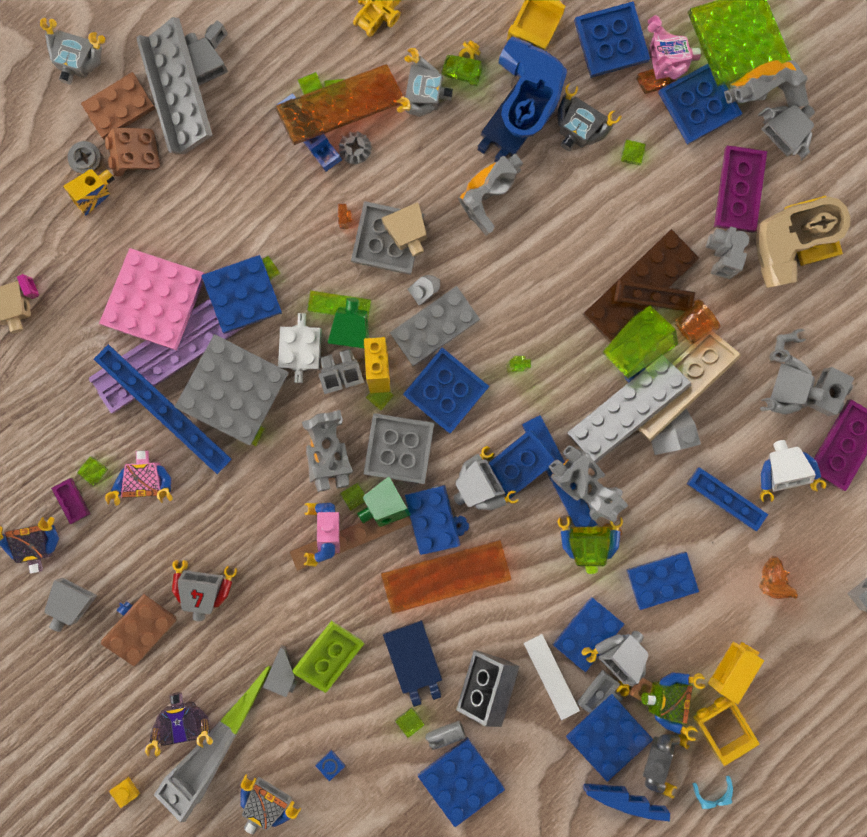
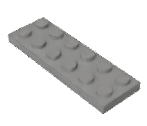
[568,355,691,463]

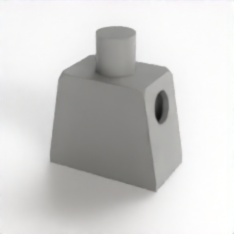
[185,33,228,86]
[44,578,97,632]

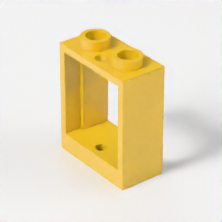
[364,337,391,393]
[708,641,765,704]
[693,696,760,766]

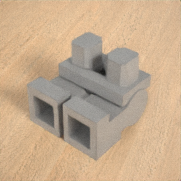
[706,227,749,279]
[319,349,364,394]

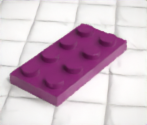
[714,145,767,233]
[814,399,867,491]

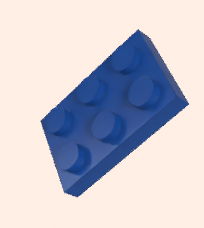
[489,428,557,499]
[405,485,461,555]
[626,552,699,610]
[553,597,624,672]

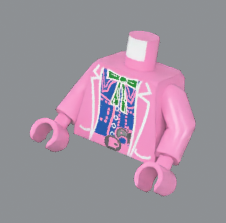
[648,15,701,79]

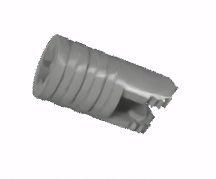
[425,720,466,750]

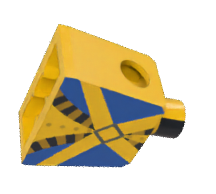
[63,169,115,216]

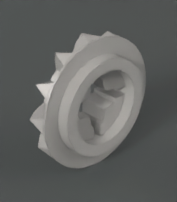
[339,131,371,164]
[68,141,102,174]

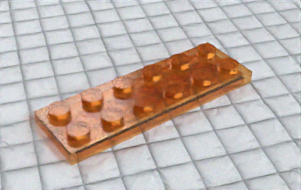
[276,64,404,145]
[381,539,512,614]

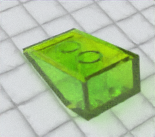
[603,305,678,379]

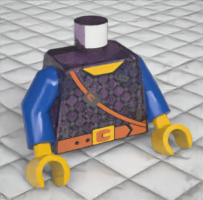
[0,517,59,573]

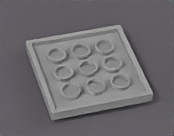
[175,334,289,446]

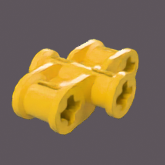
[353,0,401,37]

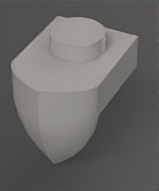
[408,275,440,306]

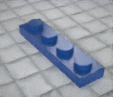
[687,467,768,531]

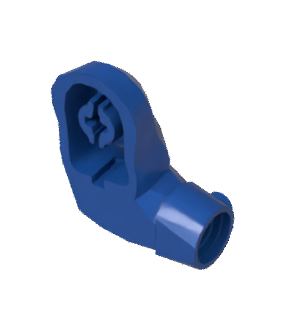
[499,36,567,138]

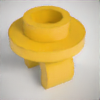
[459,40,481,64]

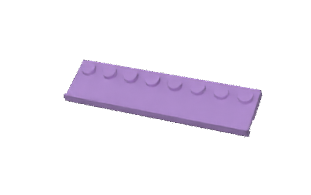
[89,298,244,414]

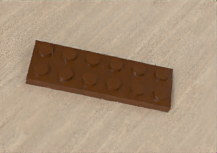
[583,229,699,343]

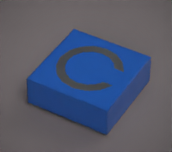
[315,750,345,781]

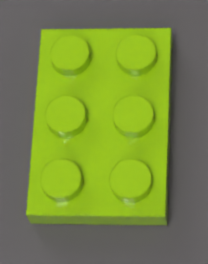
[292,620,364,693]

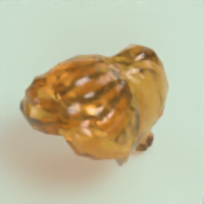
[759,556,798,599]

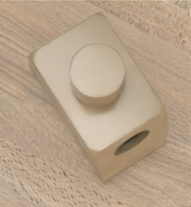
[382,202,427,257]
[0,281,31,333]

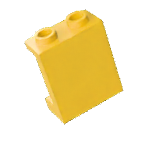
[507,0,566,51]

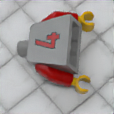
[172,560,238,621]

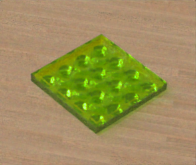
[687,0,792,86]

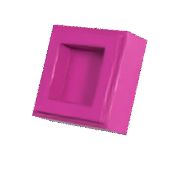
[17,274,39,299]

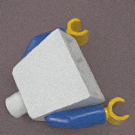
[760,440,826,502]

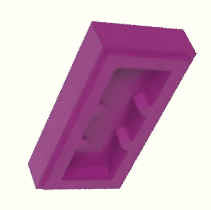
[51,478,91,524]

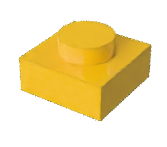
[109,776,140,808]

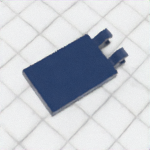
[477,85,528,163]
[383,620,442,707]

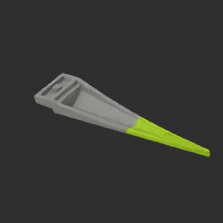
[154,666,272,822]

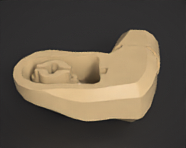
[756,197,851,288]

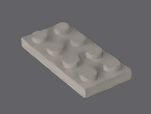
[390,286,480,367]

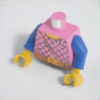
[105,451,173,506]
[304,503,340,567]

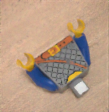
[240,774,301,834]

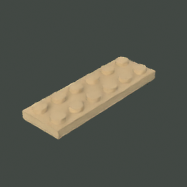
[637,329,741,442]

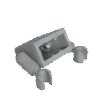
[758,105,815,161]
[760,349,825,414]

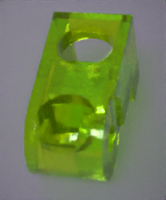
[441,55,482,87]

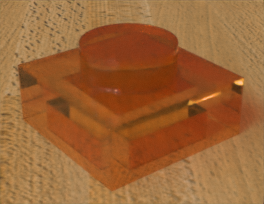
[338,204,352,229]

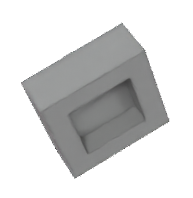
[204,20,228,49]

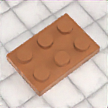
[81,72,156,140]
[101,594,177,666]

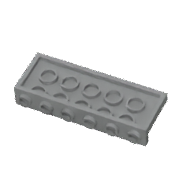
[136,17,213,154]

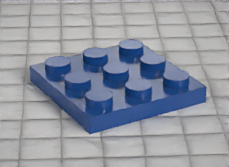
[574,1,650,78]
[658,61,743,145]
[201,255,282,334]
[403,347,490,434]
[566,694,653,782]
[418,737,505,827]

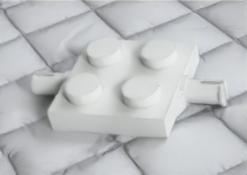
[278,313,322,383]

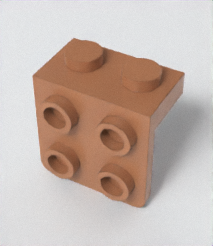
[105,128,160,176]

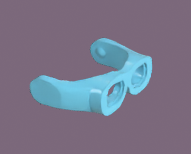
[692,776,733,809]

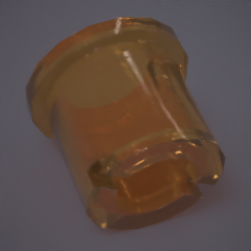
[674,299,721,345]

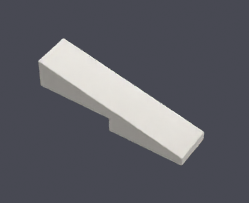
[524,634,580,720]

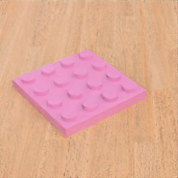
[99,248,205,351]

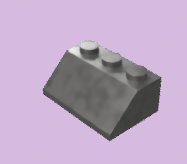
[456,650,520,727]

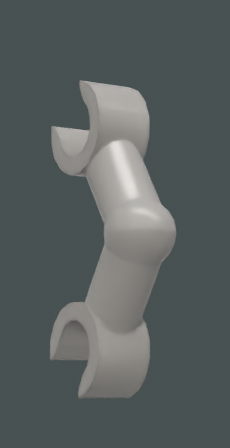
[770,329,806,363]

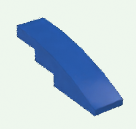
[277,93,342,172]
[584,784,670,822]

